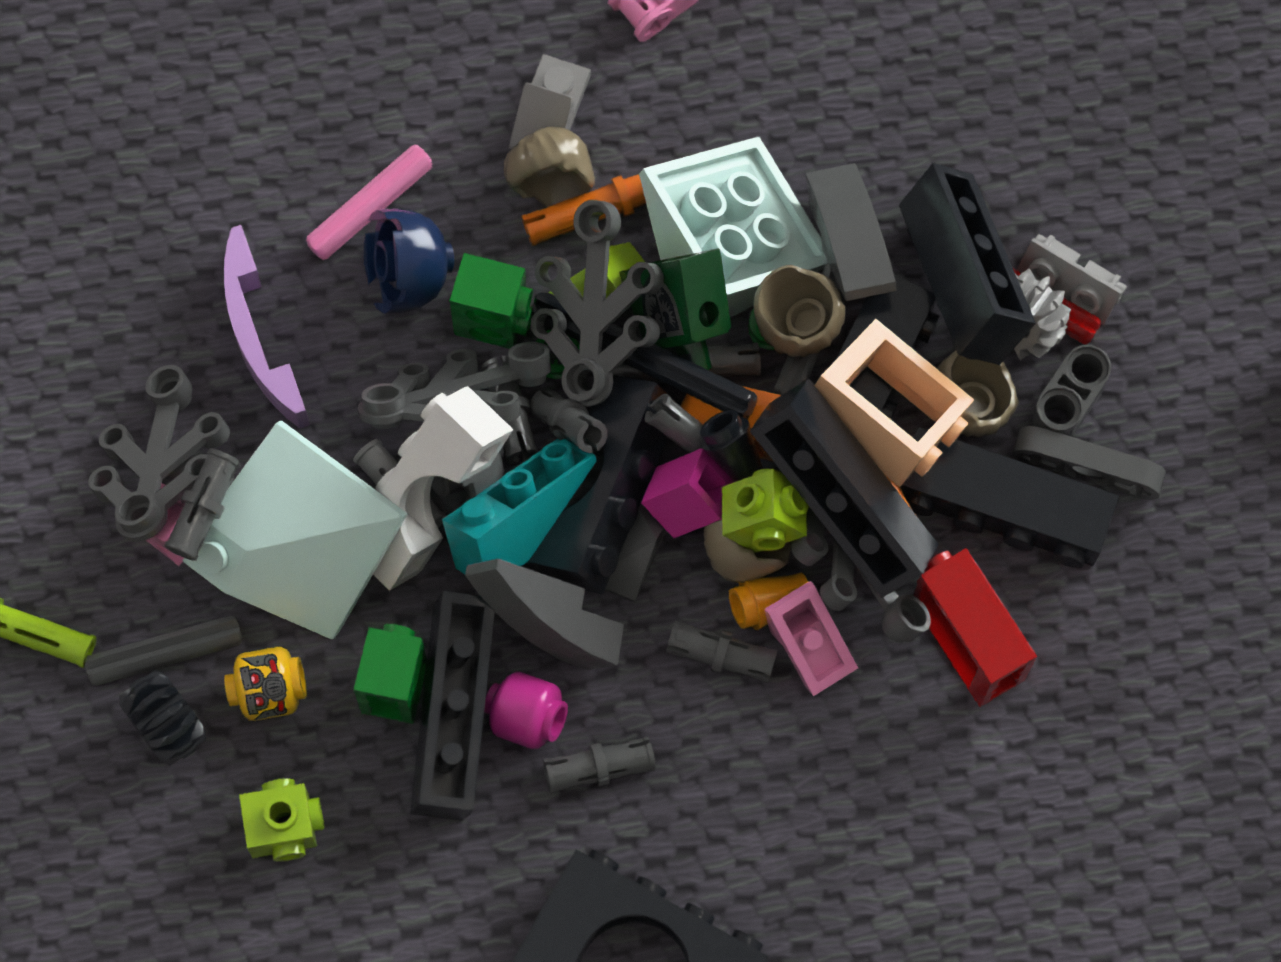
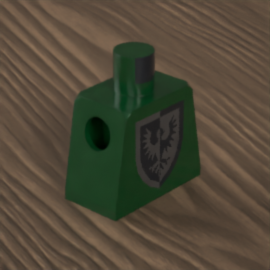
[619,248,731,370]

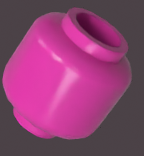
[484,671,568,750]

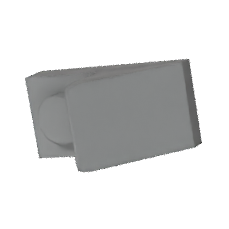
[509,54,591,149]

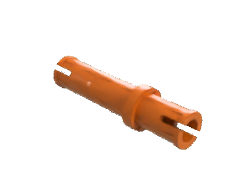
[521,174,646,246]

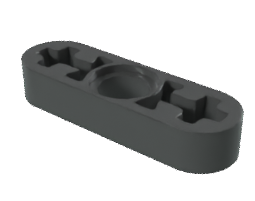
[1012,426,1166,500]

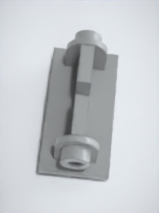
[1017,234,1127,325]

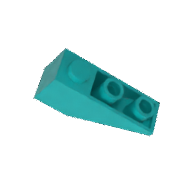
[442,438,596,574]

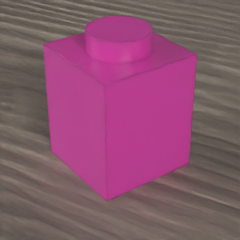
[641,448,734,538]

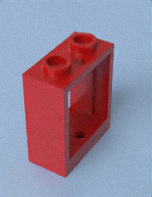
[913,548,1037,708]

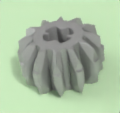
[1014,268,1071,360]

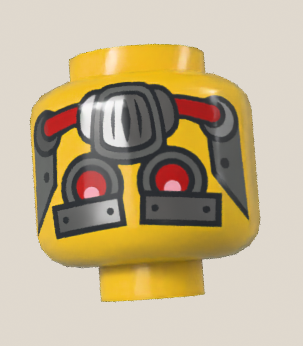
[224,647,307,721]

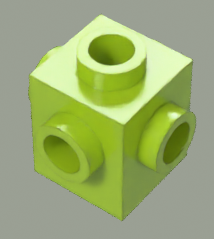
[722,469,809,553]
[239,779,324,861]

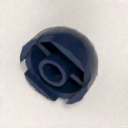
[364,209,454,314]

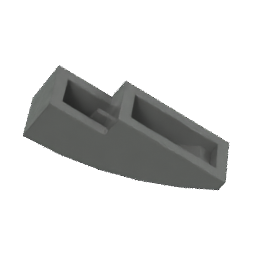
[805,163,897,301]
[465,559,624,670]

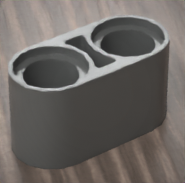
[1031,345,1111,437]

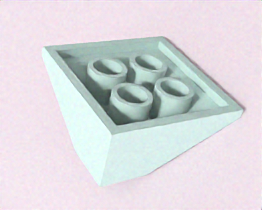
[639,137,828,317]
[182,421,408,639]

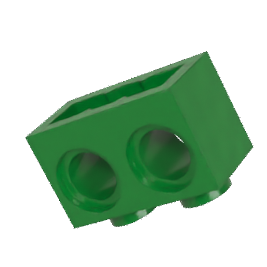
[450,253,533,349]
[354,624,427,724]

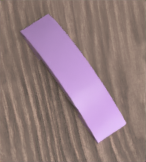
[224,225,310,428]

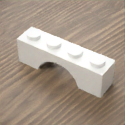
[373,386,514,591]

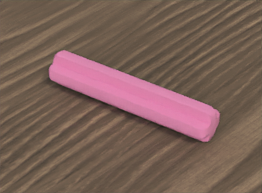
[306,145,432,260]

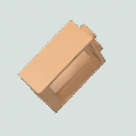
[814,319,974,487]

